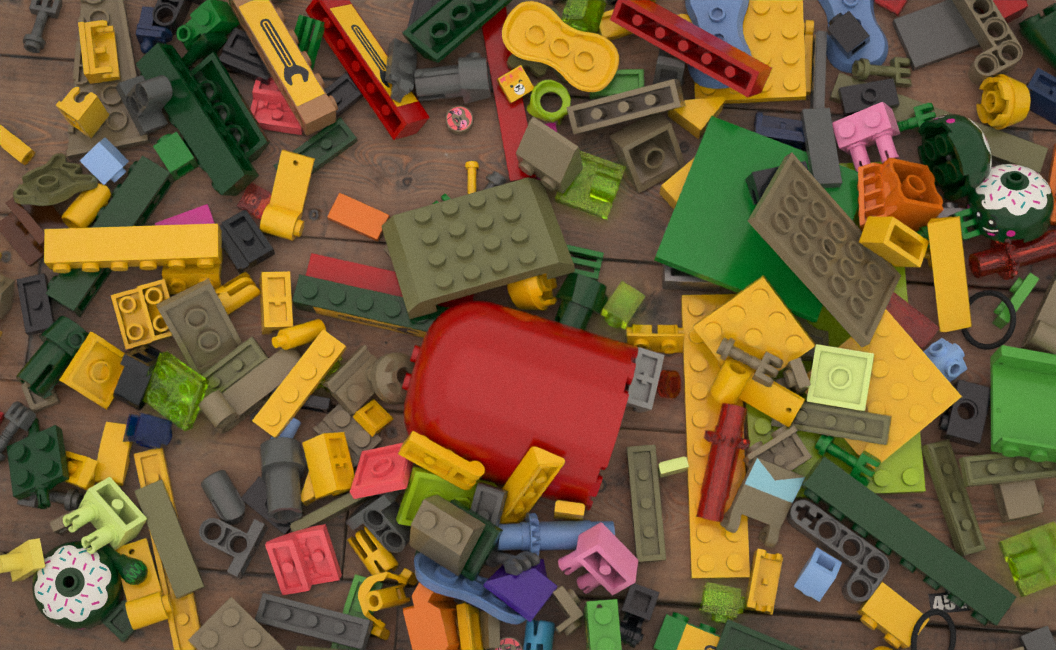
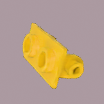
[626,324,685,354]

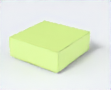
[657,456,689,478]

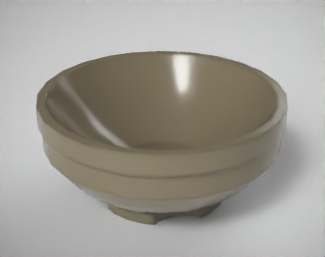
[371,352,415,404]

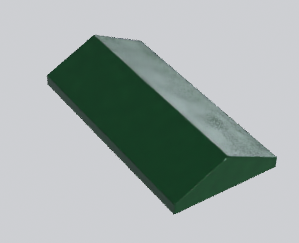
[402,0,513,63]
[190,52,270,163]

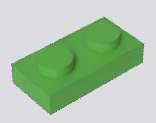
[992,273,1039,329]

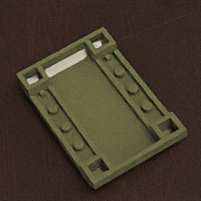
[381,177,575,319]

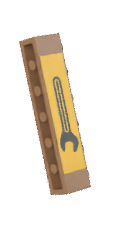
[229,0,338,136]

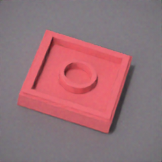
[350,443,413,499]

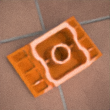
[857,157,944,232]
[403,582,461,650]

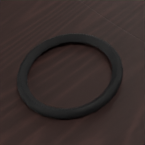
[961,290,1016,350]
[911,609,956,650]

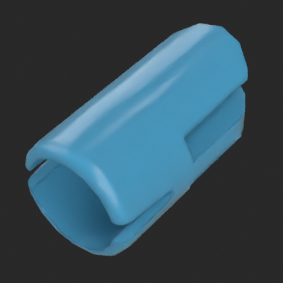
[523,619,555,650]

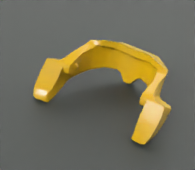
[358,568,418,640]

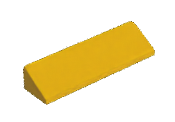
[928,216,972,332]
[499,447,565,524]

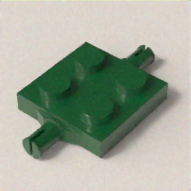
[6,418,69,509]

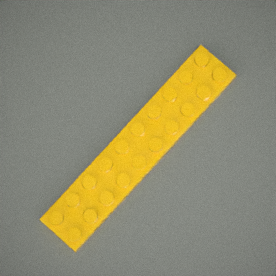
[681,294,750,579]

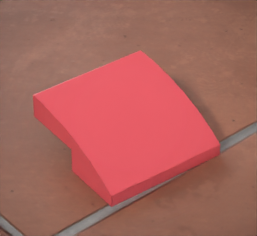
[250,77,303,135]
[265,524,342,595]

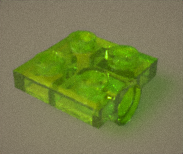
[555,150,626,220]
[143,351,209,431]
[998,521,1056,597]

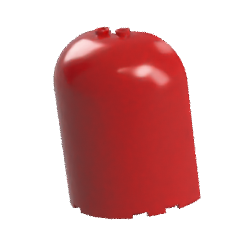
[402,300,638,511]

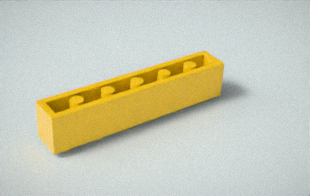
[44,224,222,273]

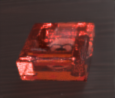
[237,183,272,220]

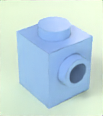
[80,137,129,185]
[794,547,842,602]

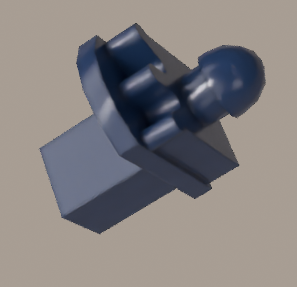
[136,6,173,54]

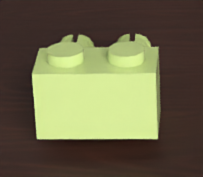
[63,477,147,554]

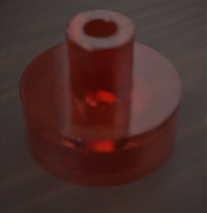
[657,370,681,399]

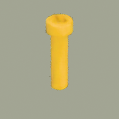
[465,161,479,194]

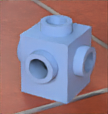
[923,338,967,382]

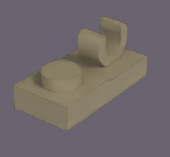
[775,358,811,396]

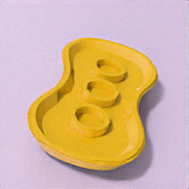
[502,1,619,92]

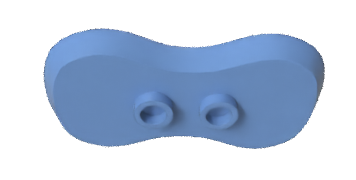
[685,0,752,89]
[818,0,888,73]
[414,553,526,625]

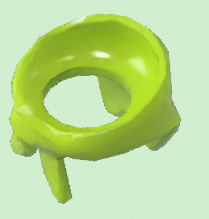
[527,79,571,125]

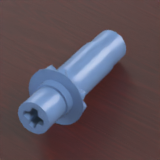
[496,513,615,555]

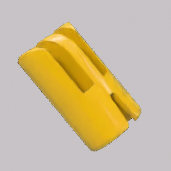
[61,183,111,228]
[215,271,261,315]
[347,526,399,575]

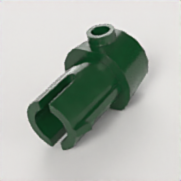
[554,272,608,331]
[16,315,89,399]

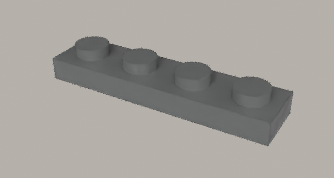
[255,593,373,650]

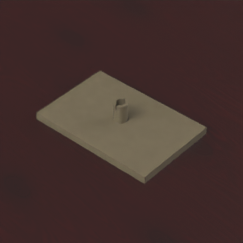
[748,153,901,347]

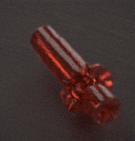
[969,229,1056,280]
[696,403,751,523]

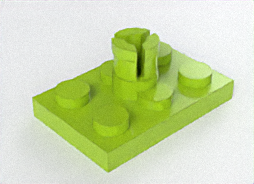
[396,466,497,526]

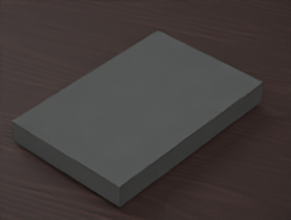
[892,0,981,71]

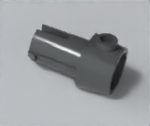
[414,52,492,104]
[260,437,308,524]

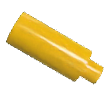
[272,319,326,350]

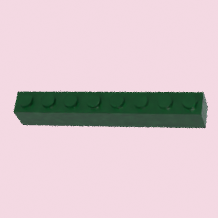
[801,457,1016,626]

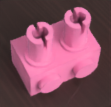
[832,102,900,172]
[558,522,638,596]

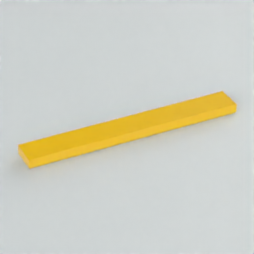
[134,447,201,650]

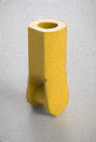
[0,125,36,165]
[365,584,411,611]

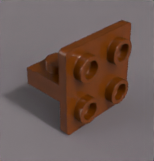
[0,197,69,267]

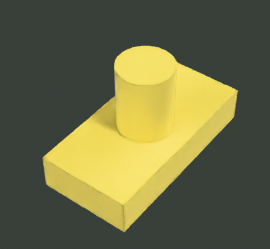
[0,538,45,582]

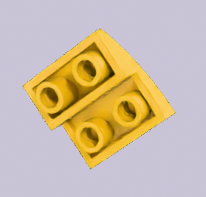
[111,279,173,350]

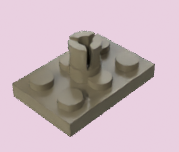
[156,278,243,377]

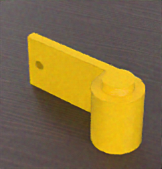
[260,150,315,241]
[710,359,805,427]
[114,538,173,630]

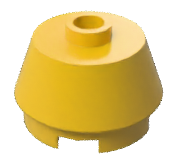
[976,74,1030,130]
[507,274,557,311]

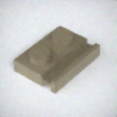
[323,345,378,415]
[313,403,383,470]

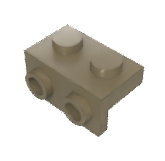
[743,426,812,471]
[552,585,584,636]

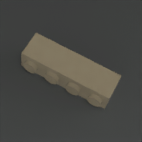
[567,79,686,134]

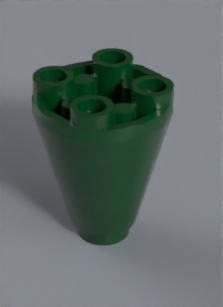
[1018,2,1056,71]

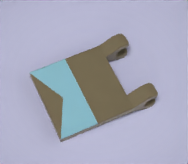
[720,456,805,548]

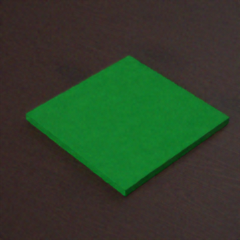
[654,116,859,323]

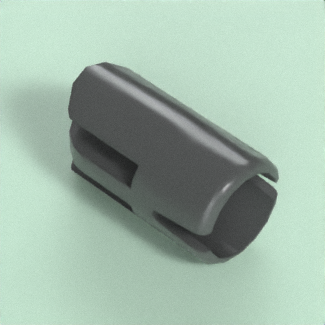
[201,470,245,525]

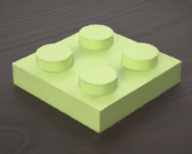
[807,344,874,411]

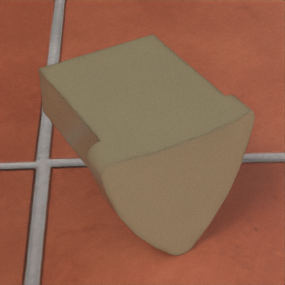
[479,610,500,650]

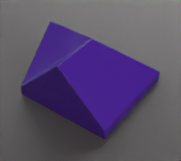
[483,558,558,622]

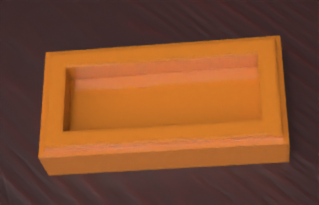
[327,193,390,242]

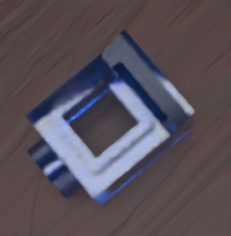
[123,413,173,449]

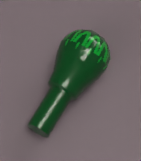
[102,545,148,585]

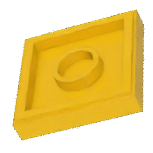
[59,331,125,410]

